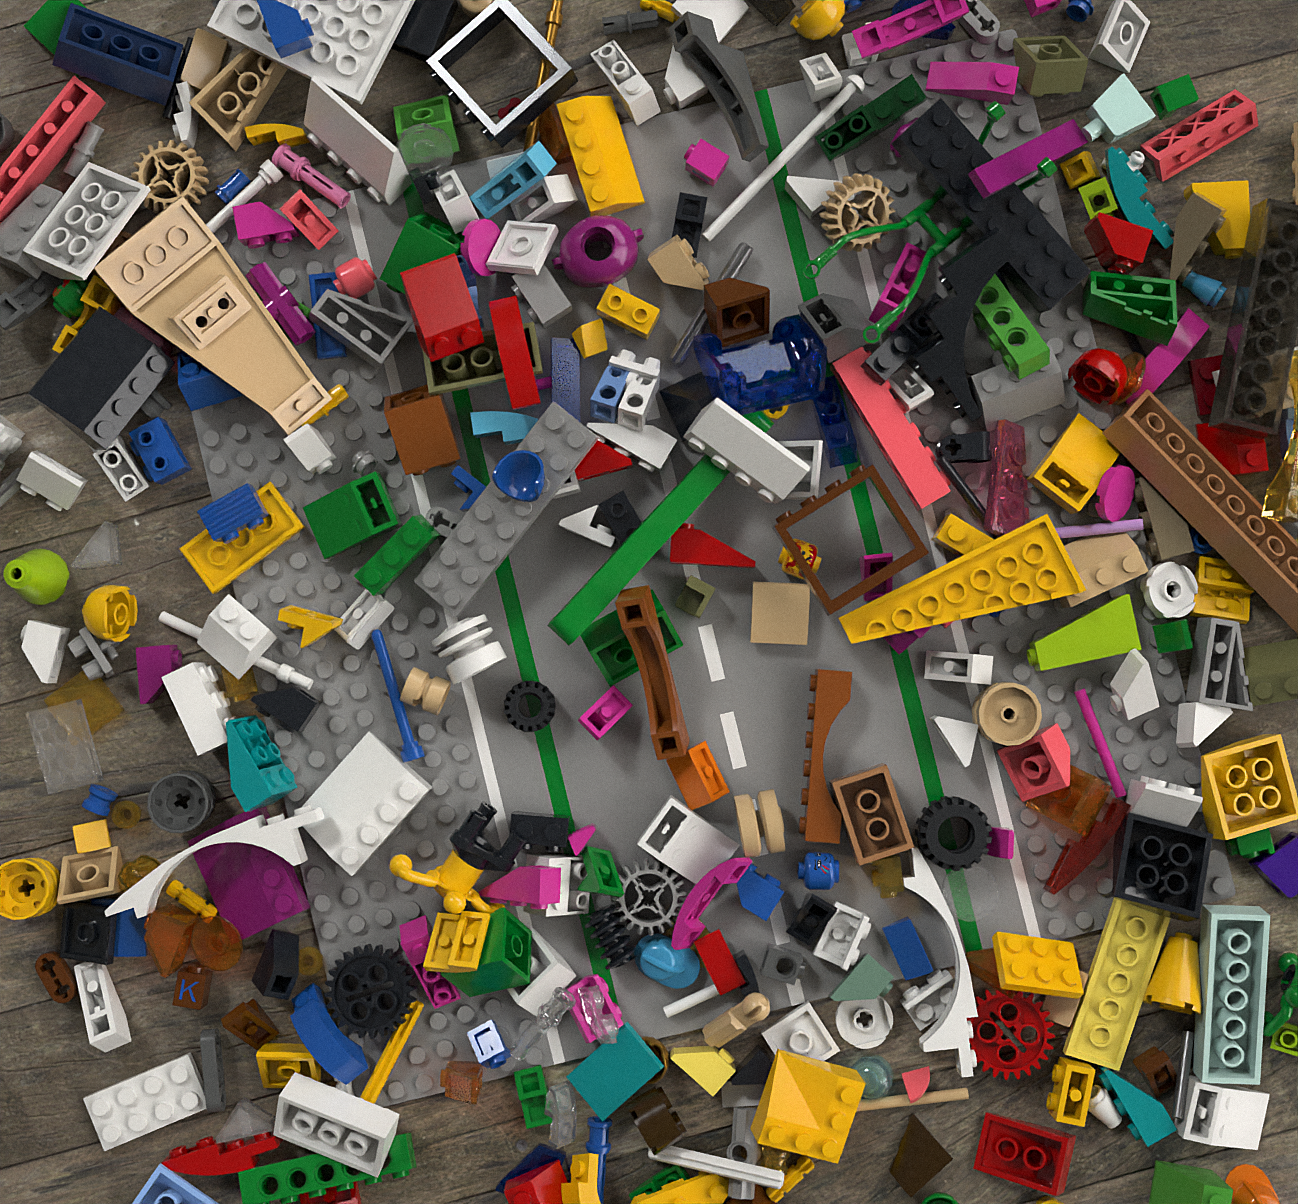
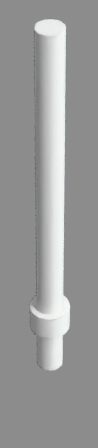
[159,611,313,690]

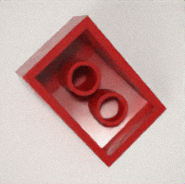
[400,253,484,362]
[973,1112,1076,1196]

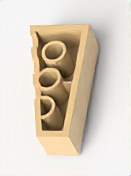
[189,47,288,152]

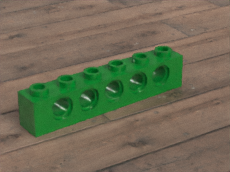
[238,1133,417,1204]

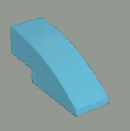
[470,411,539,445]

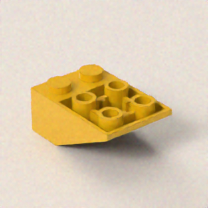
[1027,413,1121,514]

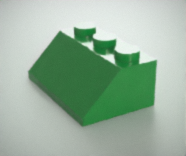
[580,589,683,687]

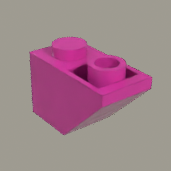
[232,202,300,249]

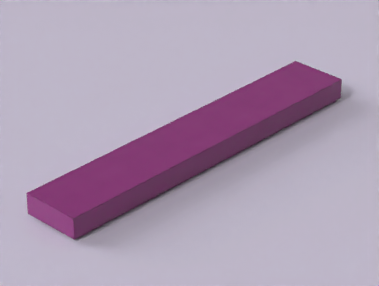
[968,119,1088,199]

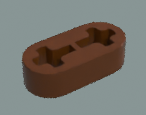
[35,951,79,1003]

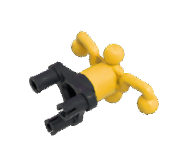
[389,801,528,914]

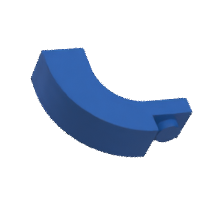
[290,983,368,1085]

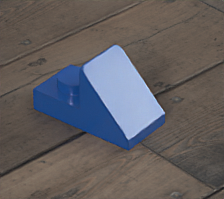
[451,465,486,512]

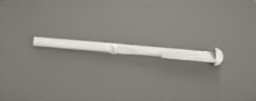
[702,75,865,242]

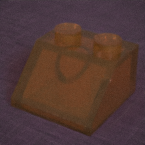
[1026,765,1112,837]
[144,903,201,978]

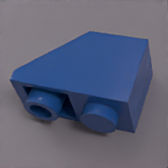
[736,863,784,921]

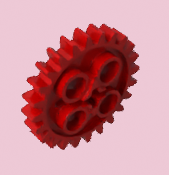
[967,985,1055,1080]

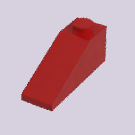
[669,523,756,568]

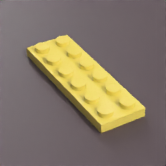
[1063,898,1171,1071]

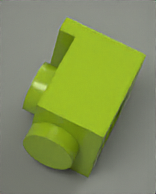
[1078,177,1118,219]

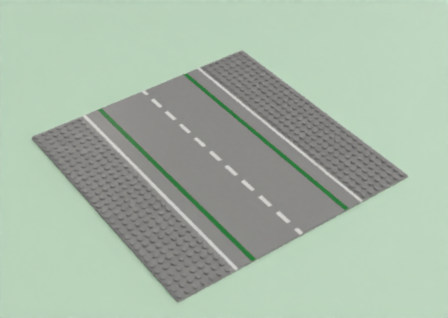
[176,29,1236,1107]

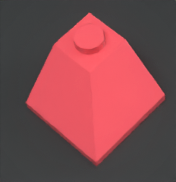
[997,723,1070,802]

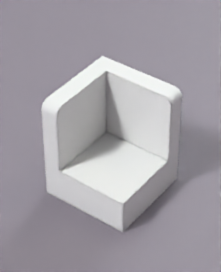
[841,22,879,69]

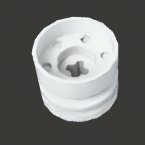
[431,614,507,685]

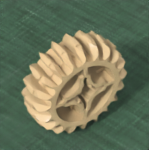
[131,140,209,215]
[819,173,896,252]

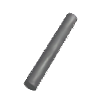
[1172,1031,1194,1119]

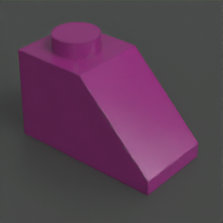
[136,645,182,704]

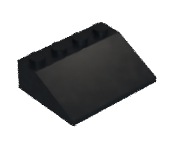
[27,307,175,450]

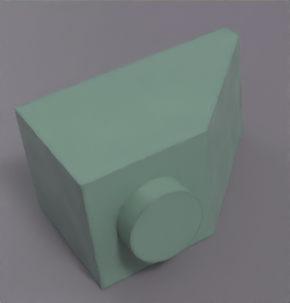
[828,953,894,1001]

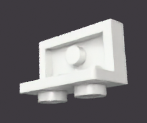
[813,900,871,971]

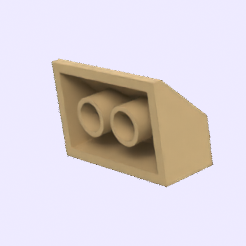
[1059,532,1149,608]

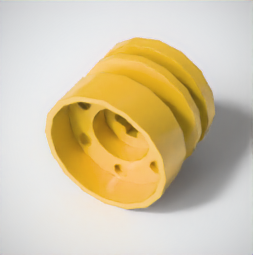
[0,858,60,920]

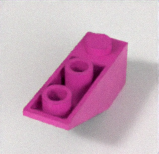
[478,865,561,909]
[399,915,461,1009]

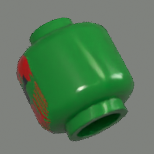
[52,279,90,318]

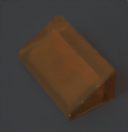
[538,103,572,166]

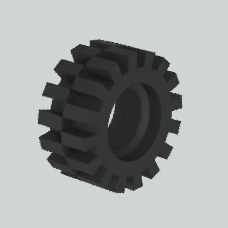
[504,681,556,732]

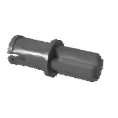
[602,10,659,36]

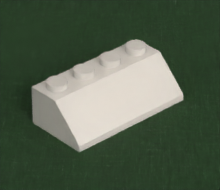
[683,398,811,504]
[273,1072,399,1178]

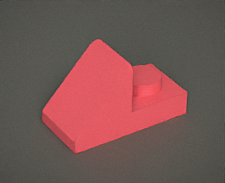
[279,189,339,250]

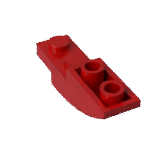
[161,1129,283,1176]

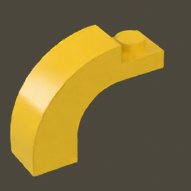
[561,1153,601,1204]

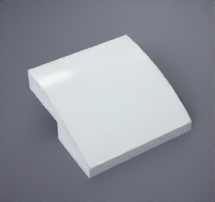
[671,0,749,43]

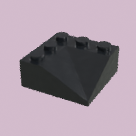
[1112,812,1213,922]

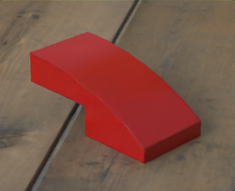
[694,929,746,996]

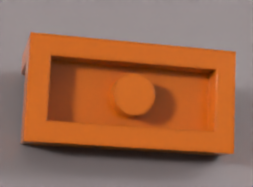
[666,741,730,810]

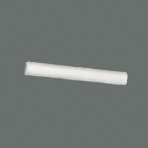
[663,984,719,1018]

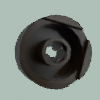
[625,1086,687,1156]

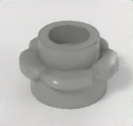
[352,450,378,477]

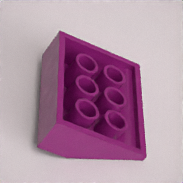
[187,806,311,944]

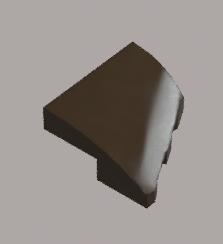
[889,1113,953,1197]

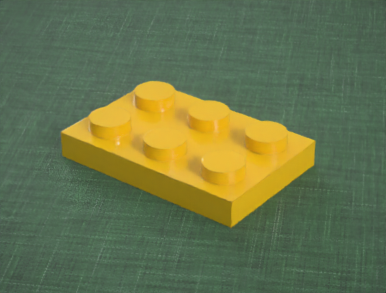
[992,932,1084,999]

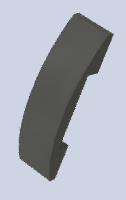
[0,271,63,331]

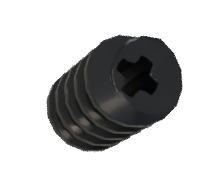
[585,904,637,970]

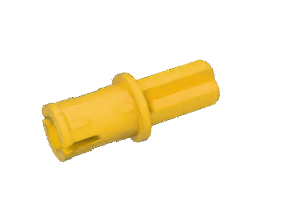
[301,384,349,426]

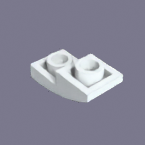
[172,81,198,149]

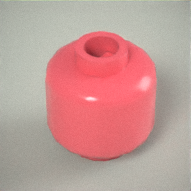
[333,257,377,299]

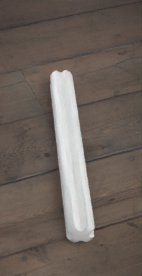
[648,1146,784,1189]

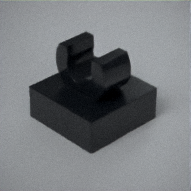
[408,167,443,205]

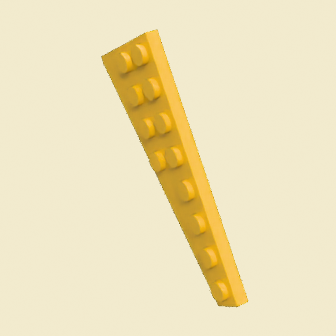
[838,514,1086,644]

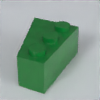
[1082,271,1177,346]

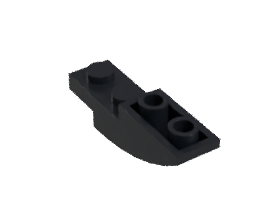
[861,292,943,386]

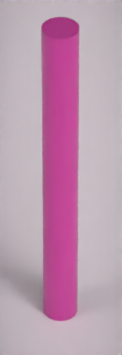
[1074,688,1127,798]

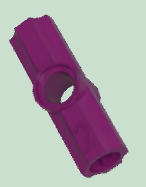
[245,262,316,346]

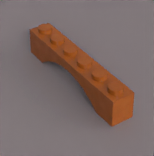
[615,585,690,760]
[798,669,852,844]

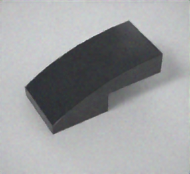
[672,192,708,258]
[734,950,760,997]

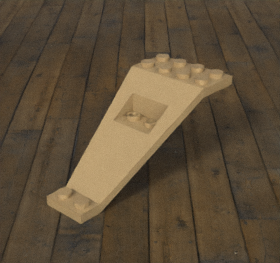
[93,196,332,436]

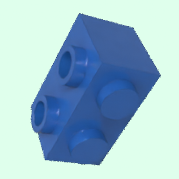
[129,417,192,485]

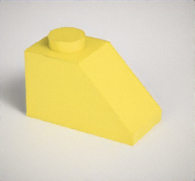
[670,1046,736,1096]

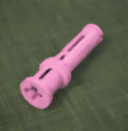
[271,144,351,209]

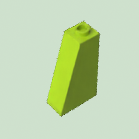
[1027,594,1142,671]

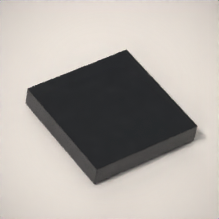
[60,901,117,965]

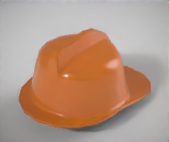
[1225,1164,1280,1204]

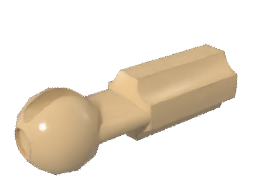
[702,992,770,1048]

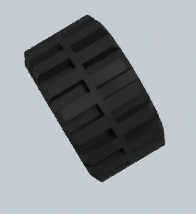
[915,796,992,871]

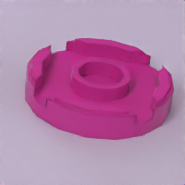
[460,219,501,276]
[1095,465,1135,522]

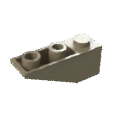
[1169,192,1227,284]
[1133,477,1195,561]

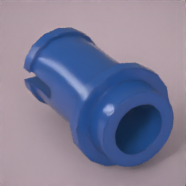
[214,169,251,205]

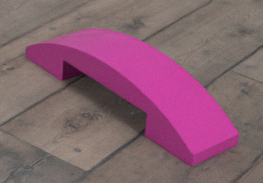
[852,0,969,59]
[1120,308,1210,404]
[671,857,753,950]

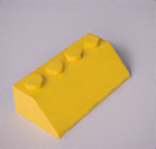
[556,96,645,217]

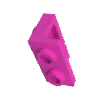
[560,974,624,1043]

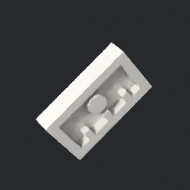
[899,968,954,1031]

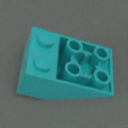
[226,715,298,812]

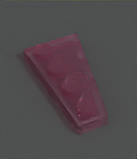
[984,419,1029,536]

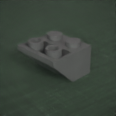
[798,293,877,363]

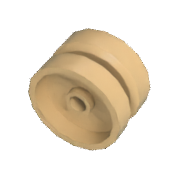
[972,682,1042,746]
[734,789,785,858]

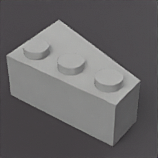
[0,184,64,279]
[309,289,413,370]
[1185,617,1253,711]

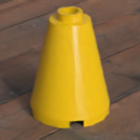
[1143,932,1202,1015]

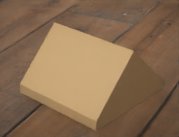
[57,846,127,905]

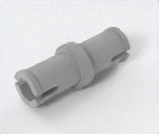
[63,121,104,178]

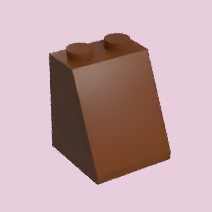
[384,384,460,476]

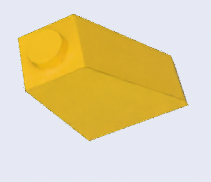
[1184,180,1252,259]

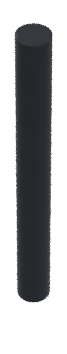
[935,455,1005,540]

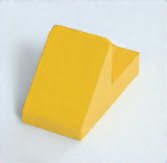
[278,605,343,649]

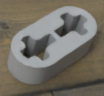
[957,0,1000,44]
[425,507,463,537]

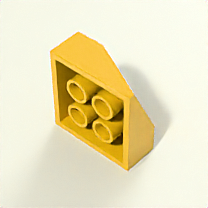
[1201,734,1298,840]
[750,1049,866,1164]

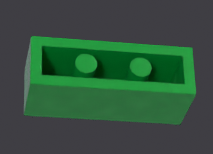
[354,514,441,596]

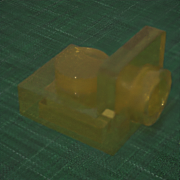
[220,665,258,702]

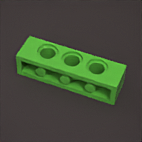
[972,274,1050,380]

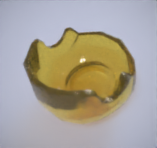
[117,855,161,893]

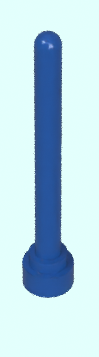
[371,629,425,763]

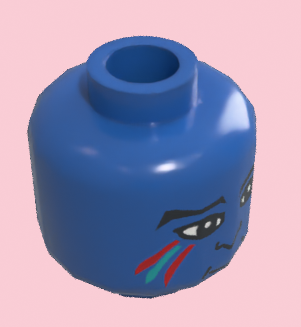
[797,852,839,890]

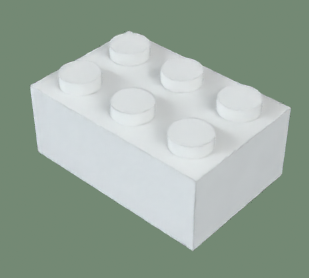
[161,662,237,756]

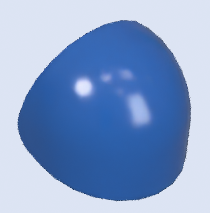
[492,450,545,502]

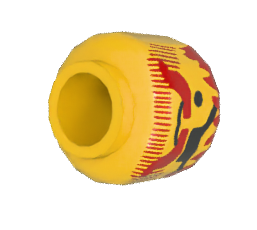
[778,538,822,579]

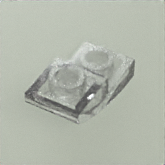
[578,985,618,1044]
[544,1080,577,1149]

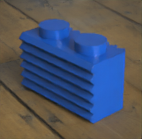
[197,483,269,544]

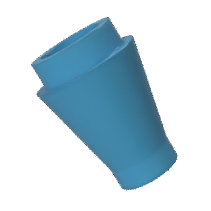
[1182,271,1227,308]

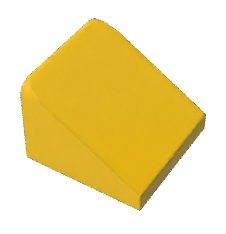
[1059,151,1101,190]
[571,318,608,359]
[73,819,111,854]

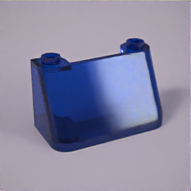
[693,314,827,415]

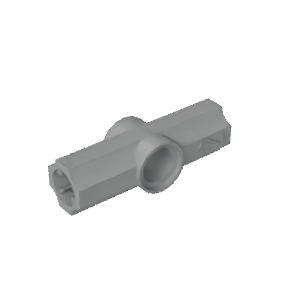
[727,1107,761,1200]

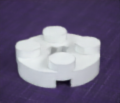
[1140,562,1198,619]
[835,995,893,1049]

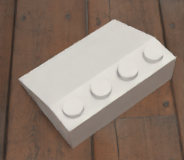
[304,76,412,206]
[23,162,151,281]
[294,731,433,876]

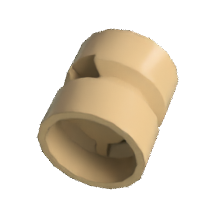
[400,667,451,716]

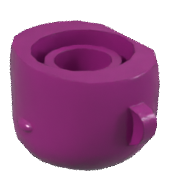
[551,215,644,288]

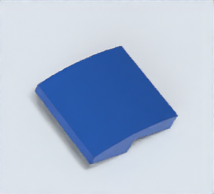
[91,897,148,957]

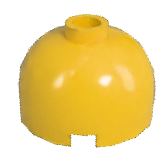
[790,0,845,40]
[82,585,138,642]

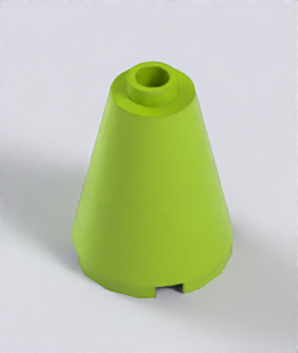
[3,549,69,605]

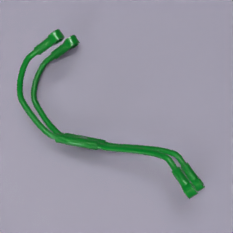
[803,101,1058,344]

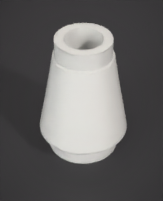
[1088,1085,1122,1129]

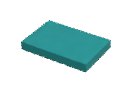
[566,1021,664,1122]

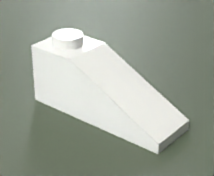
[74,962,131,1053]

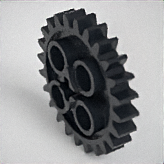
[324,944,417,1039]

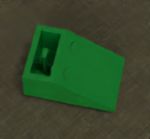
[303,471,403,560]

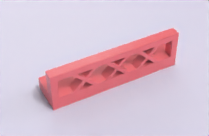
[1140,89,1258,182]

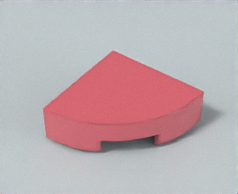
[901,1066,930,1104]

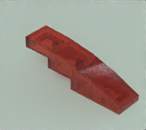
[1043,798,1131,895]

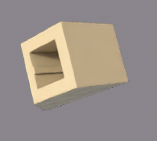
[647,235,710,290]

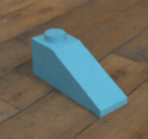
[469,141,557,219]

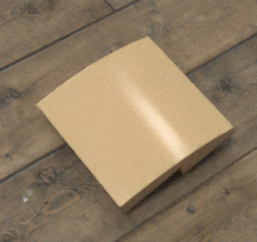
[750,582,810,645]

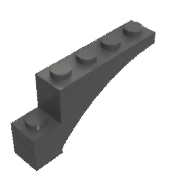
[669,11,769,162]

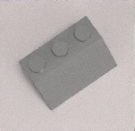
[967,345,1065,432]

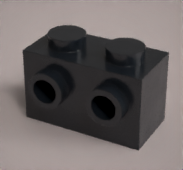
[509,811,570,852]

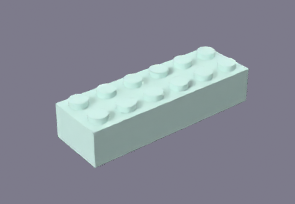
[1192,904,1270,1085]

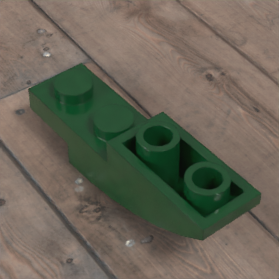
[815,74,927,162]

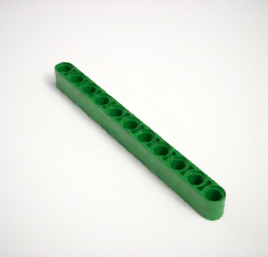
[547,403,774,646]

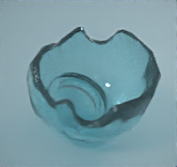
[851,1055,894,1100]

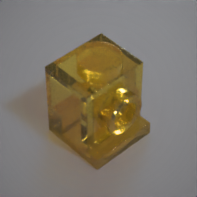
[869,854,904,898]

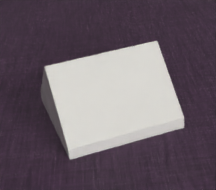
[1088,0,1150,73]
[777,440,823,501]

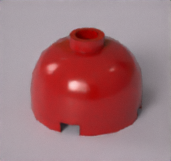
[1068,348,1128,405]

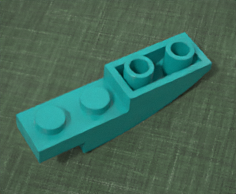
[1105,146,1174,249]

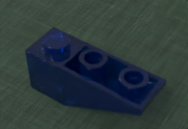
[807,375,857,468]

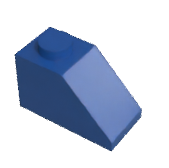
[257,0,314,59]

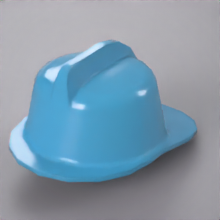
[634,933,700,989]

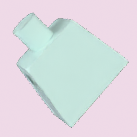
[1081,73,1156,144]

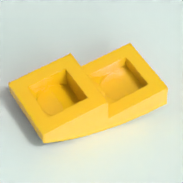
[245,124,310,147]

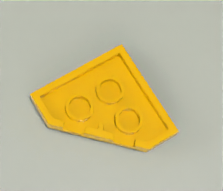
[630,1171,729,1204]

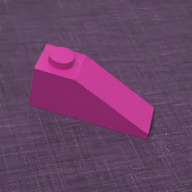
[925,62,1019,105]
[868,242,927,332]

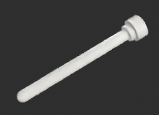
[206,159,283,233]

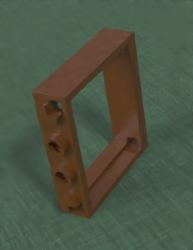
[772,464,929,616]

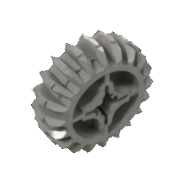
[610,857,687,936]

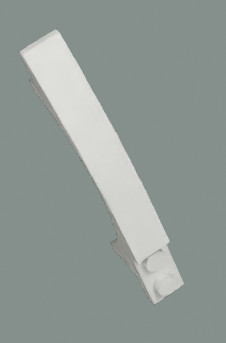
[104,804,324,919]
[900,846,978,1077]

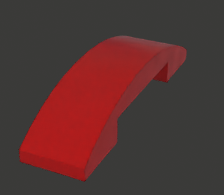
[489,296,541,410]

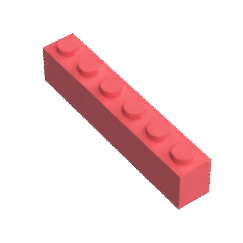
[0,76,106,224]
[830,347,951,511]

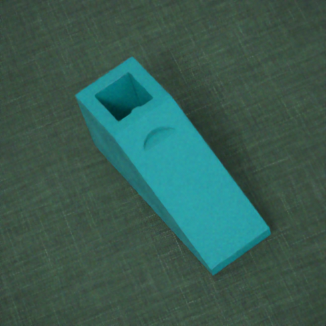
[1097,1065,1177,1147]

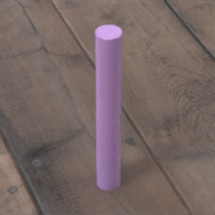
[1055,519,1144,539]

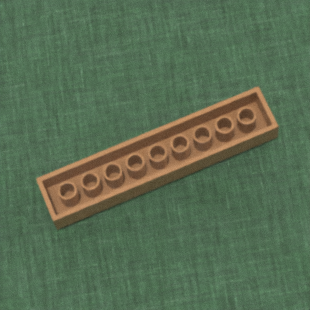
[1102,389,1298,634]

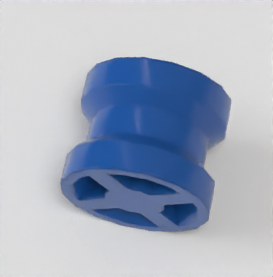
[82,784,118,816]

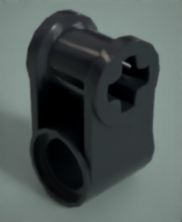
[935,431,992,463]

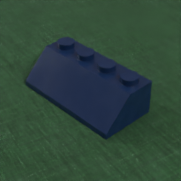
[52,3,183,106]

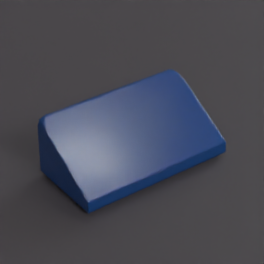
[882,916,934,980]

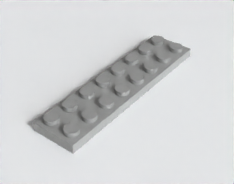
[414,401,599,617]

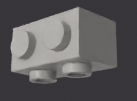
[511,263,573,329]

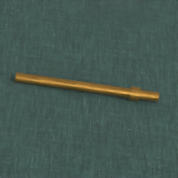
[523,0,563,152]

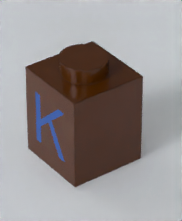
[172,963,213,1010]

